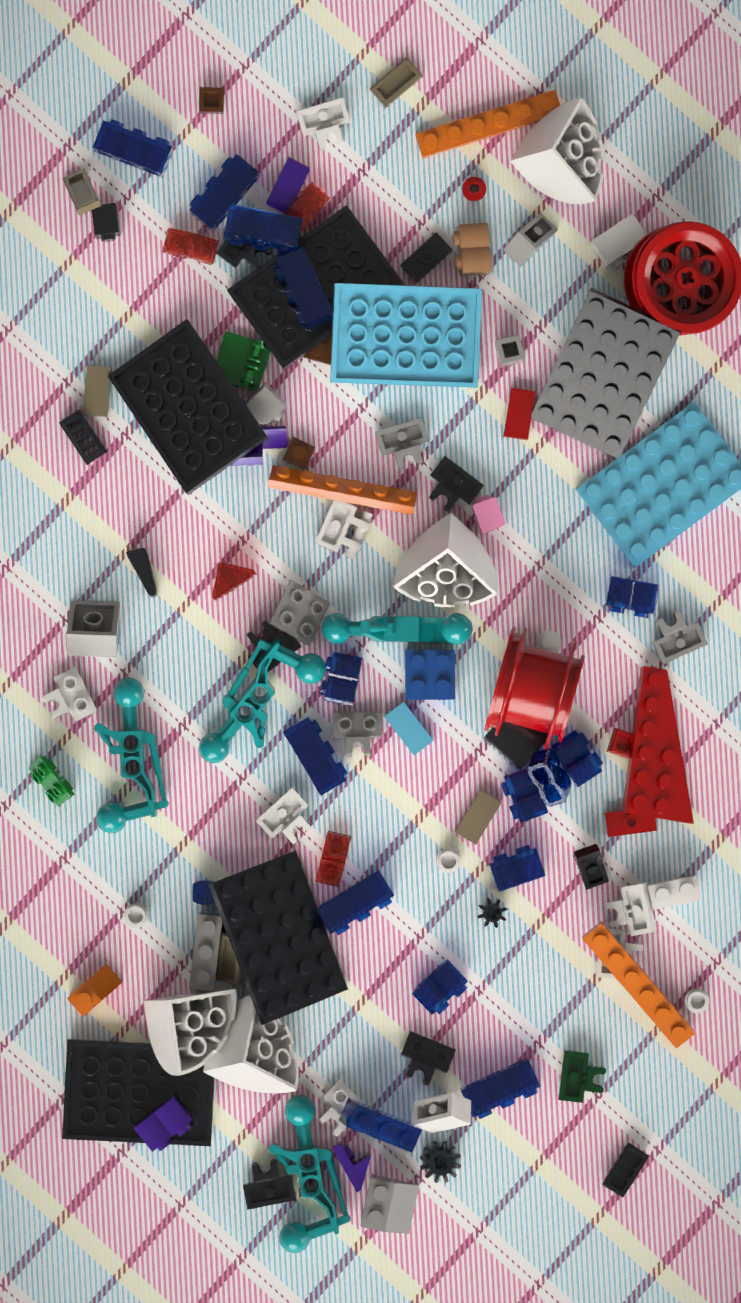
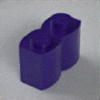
[134,1096,192,1152]

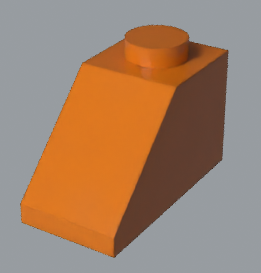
[67,964,122,1017]

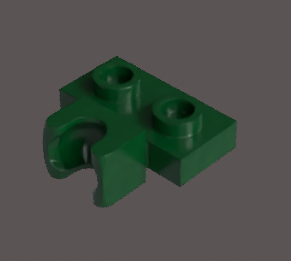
[558,1050,606,1103]

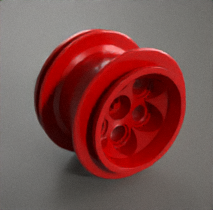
[623,221,741,336]
[484,627,585,750]

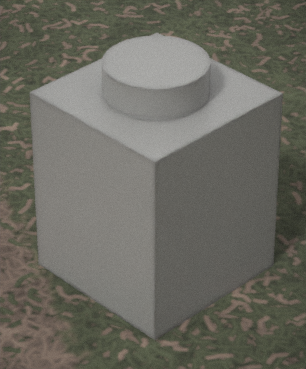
[494,335,525,368]

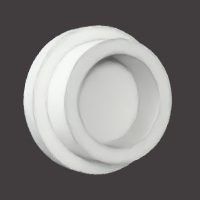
[536,630,561,653]
[436,848,461,873]
[124,903,149,928]
[684,988,709,1013]

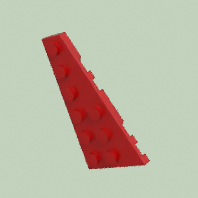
[622,666,694,824]

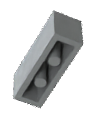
[189,913,223,991]

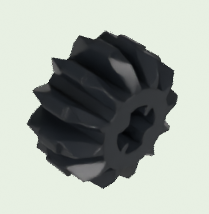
[420,1141,461,1183]

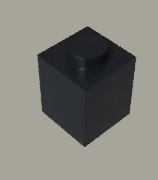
[91,203,121,242]

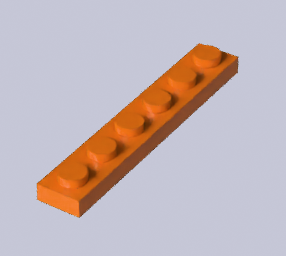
[415,90,560,159]
[268,465,417,515]
[582,921,696,1049]

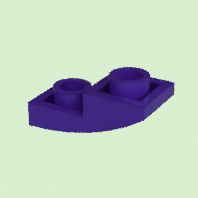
[265,157,310,215]

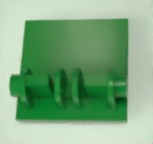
[216,331,270,392]
[29,755,75,807]

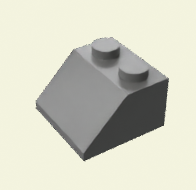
[66,601,120,657]
[360,1174,419,1234]

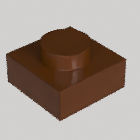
[199,87,224,114]
[283,437,316,470]

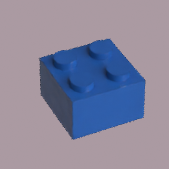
[405,650,455,701]

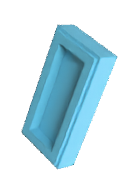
[384,702,434,755]

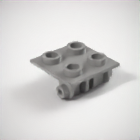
[269,580,330,646]

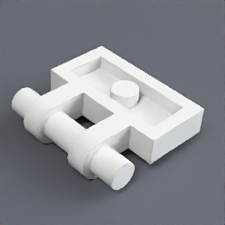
[315,500,373,560]

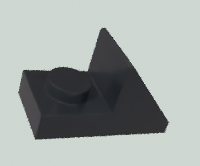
[573,843,609,890]

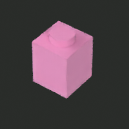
[471,495,505,535]

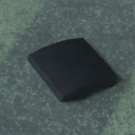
[484,722,548,770]

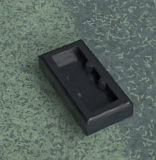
[400,232,453,284]
[601,1142,649,1198]

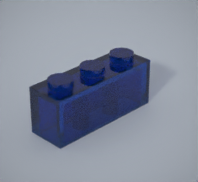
[92,119,173,178]
[189,154,260,232]
[223,204,303,255]
[273,247,334,330]
[283,717,348,795]
[315,870,394,935]
[460,1058,541,1119]
[339,1097,422,1153]

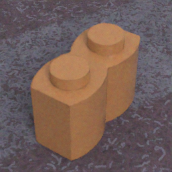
[452,223,492,276]

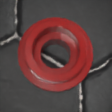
[462,177,487,202]

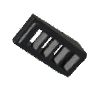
[59,410,107,465]
[126,548,158,598]

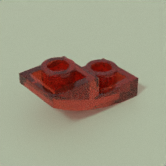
[278,182,330,238]
[162,228,219,265]
[315,830,352,887]

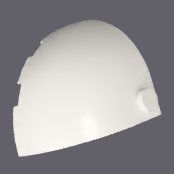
[510,97,604,204]
[393,513,498,608]
[144,989,236,1076]
[203,995,299,1093]

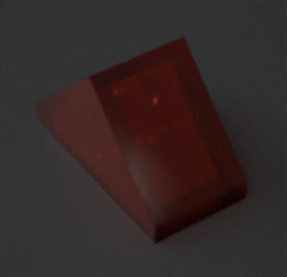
[212,562,257,601]

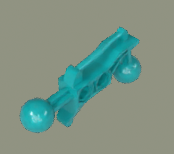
[321,613,473,645]
[198,638,326,763]
[94,677,169,834]
[269,1095,351,1254]

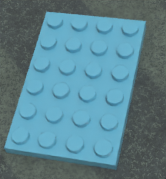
[330,283,482,388]
[576,401,741,568]

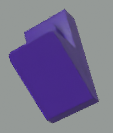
[332,1142,371,1192]

